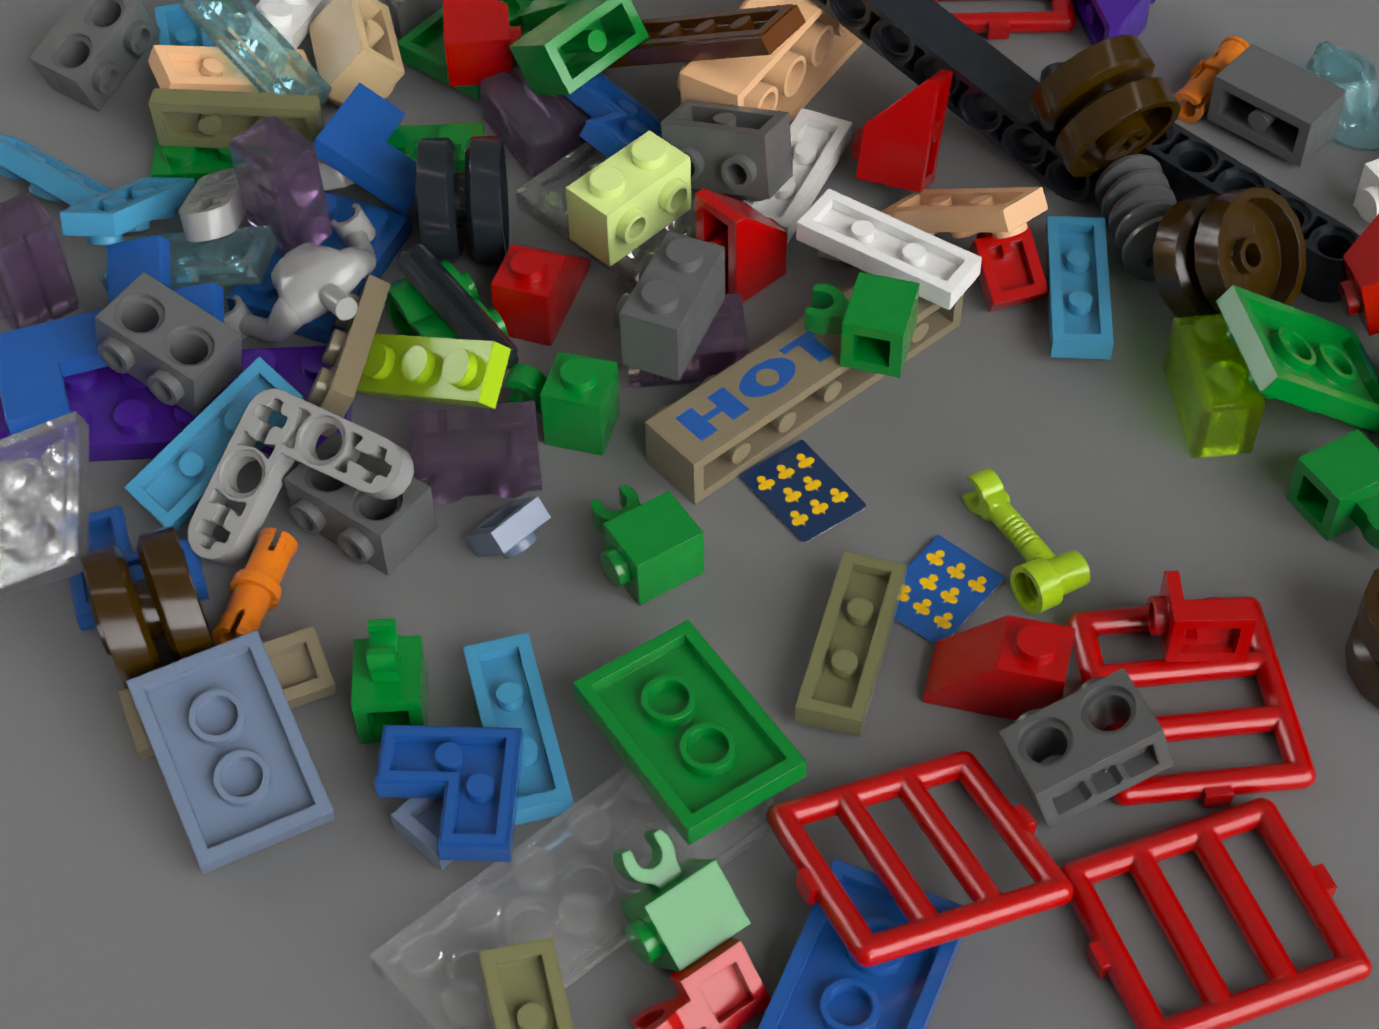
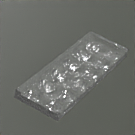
[369,766,792,1029]

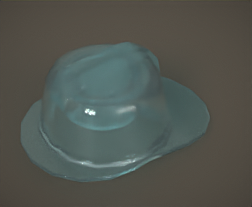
[1304,41,1379,151]

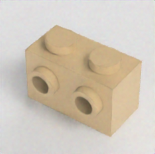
[308,0,405,107]

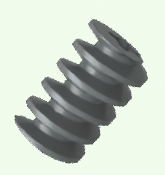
[1095,154,1177,282]

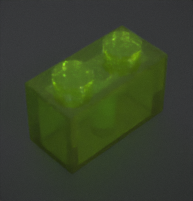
[1163,314,1265,458]

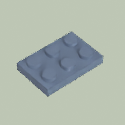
[126,630,335,874]

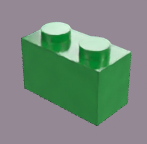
[509,0,649,95]

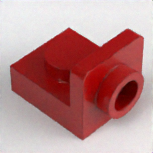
[967,227,1049,312]
[1148,570,1257,662]

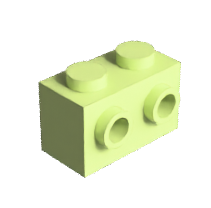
[566,130,691,267]

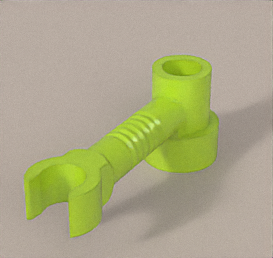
[962,468,1090,615]

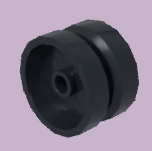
[415,135,510,264]

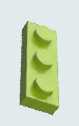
[357,334,511,409]

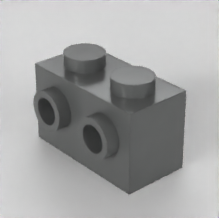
[1207,44,1347,167]
[661,100,793,202]
[614,231,725,381]

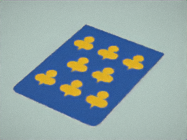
[895,535,1006,645]

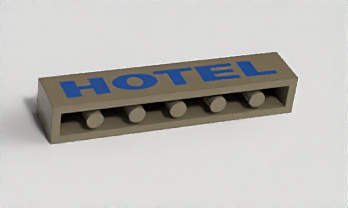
[645,285,964,505]

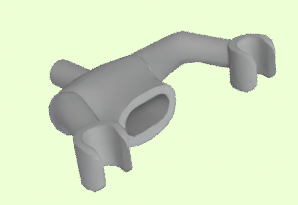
[224,203,377,343]

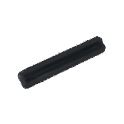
[398,244,519,372]

